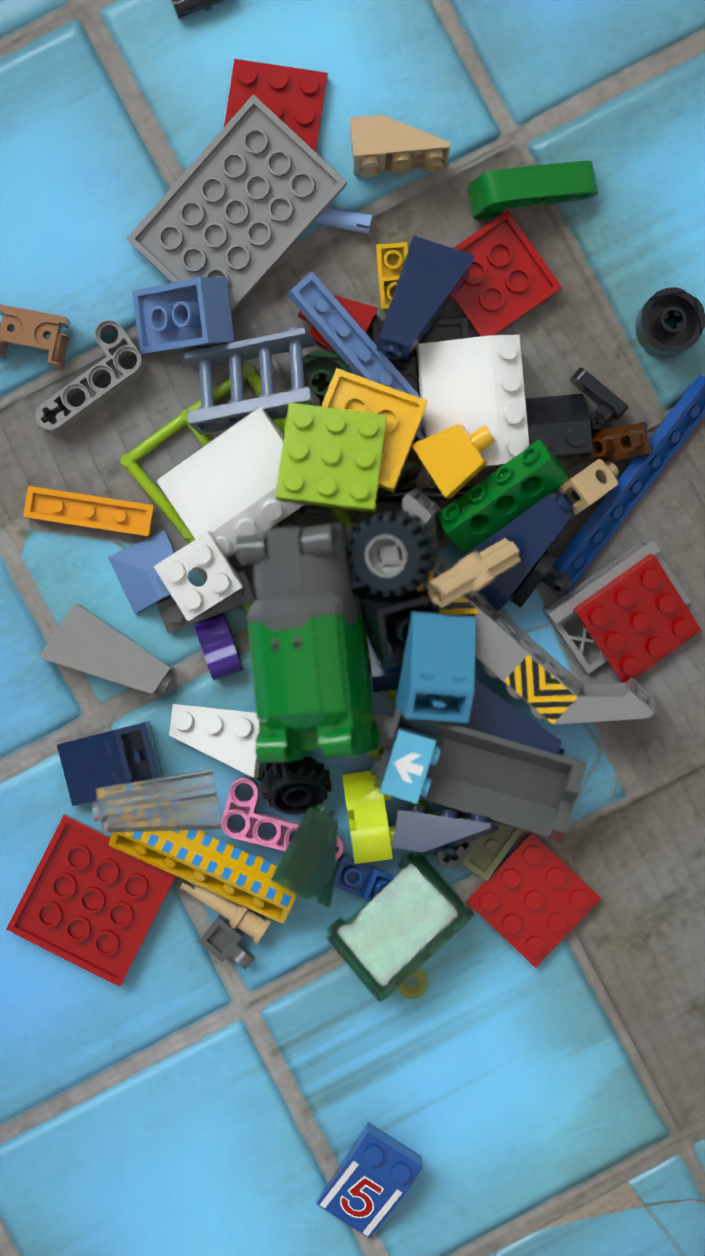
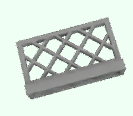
[542,538,691,674]

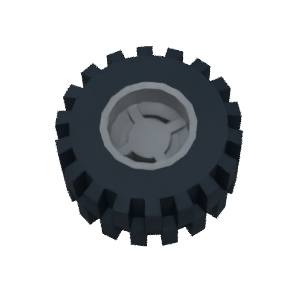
[347,510,437,597]

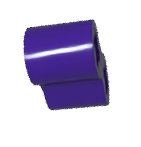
[194,613,244,680]

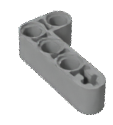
[35,320,145,434]

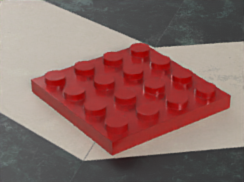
[6,814,176,987]

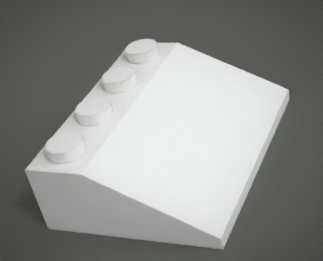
[416,335,529,472]
[157,406,305,558]

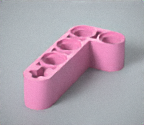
[221,776,344,862]

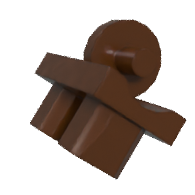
[591,421,652,462]

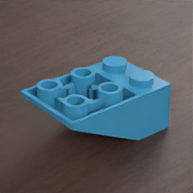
[395,611,476,723]

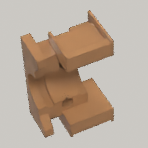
[0,304,71,370]

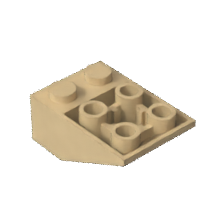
[350,115,451,178]

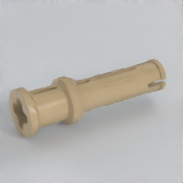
[180,880,272,945]

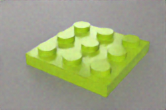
[275,403,387,513]

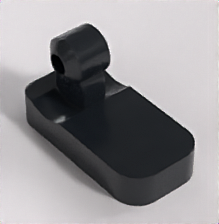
[570,367,629,431]
[511,550,571,608]

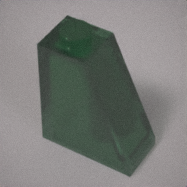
[270,803,338,908]

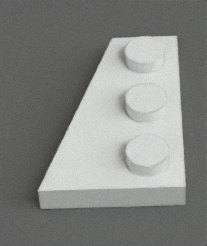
[169,704,260,778]

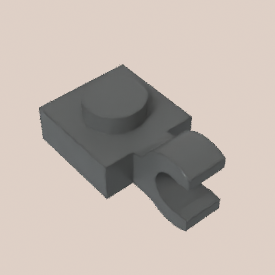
[198,916,255,969]

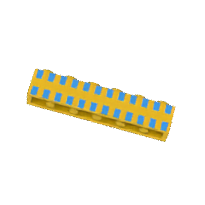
[108,800,304,924]

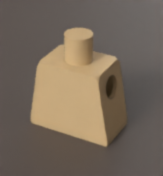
[557,459,619,515]

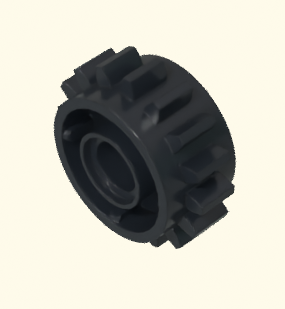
[261,756,332,815]

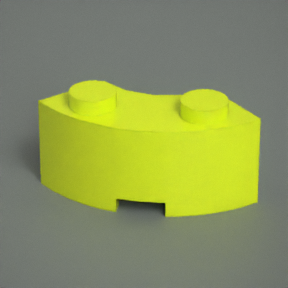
[342,770,395,864]

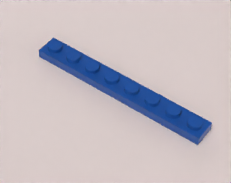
[553,374,705,594]

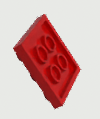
[224,59,328,152]
[452,210,562,337]
[573,553,702,683]
[466,833,601,968]

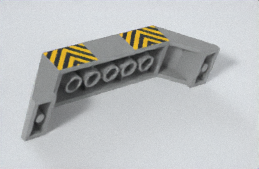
[402,487,655,725]

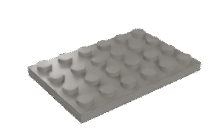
[127,94,348,314]

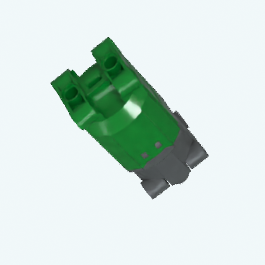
[236,524,379,763]

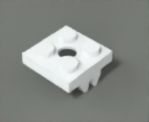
[153,532,244,621]

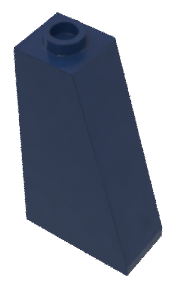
[377,236,475,360]
[459,489,576,611]
[445,678,565,756]

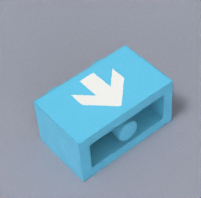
[380,726,441,804]

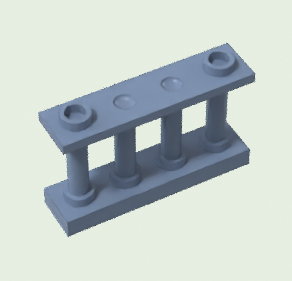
[184,327,320,435]

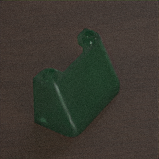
[326,852,474,1002]

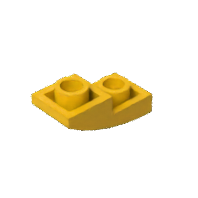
[376,242,408,309]

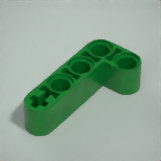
[467,160,598,220]

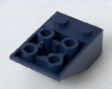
[57,721,165,806]

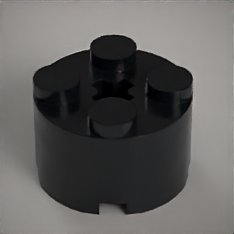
[635,287,705,358]

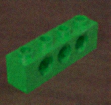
[436,439,570,554]

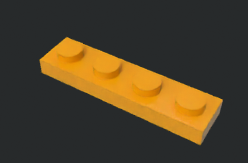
[23,486,155,537]

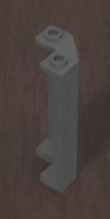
[371,707,587,842]

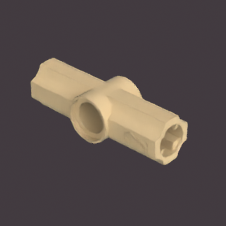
[427,538,521,608]

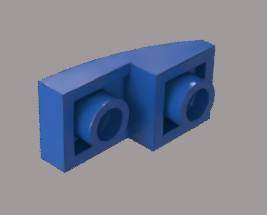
[329,854,403,909]

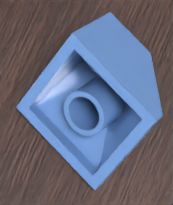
[108,530,176,614]

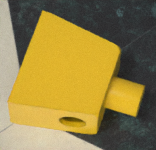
[412,423,496,499]

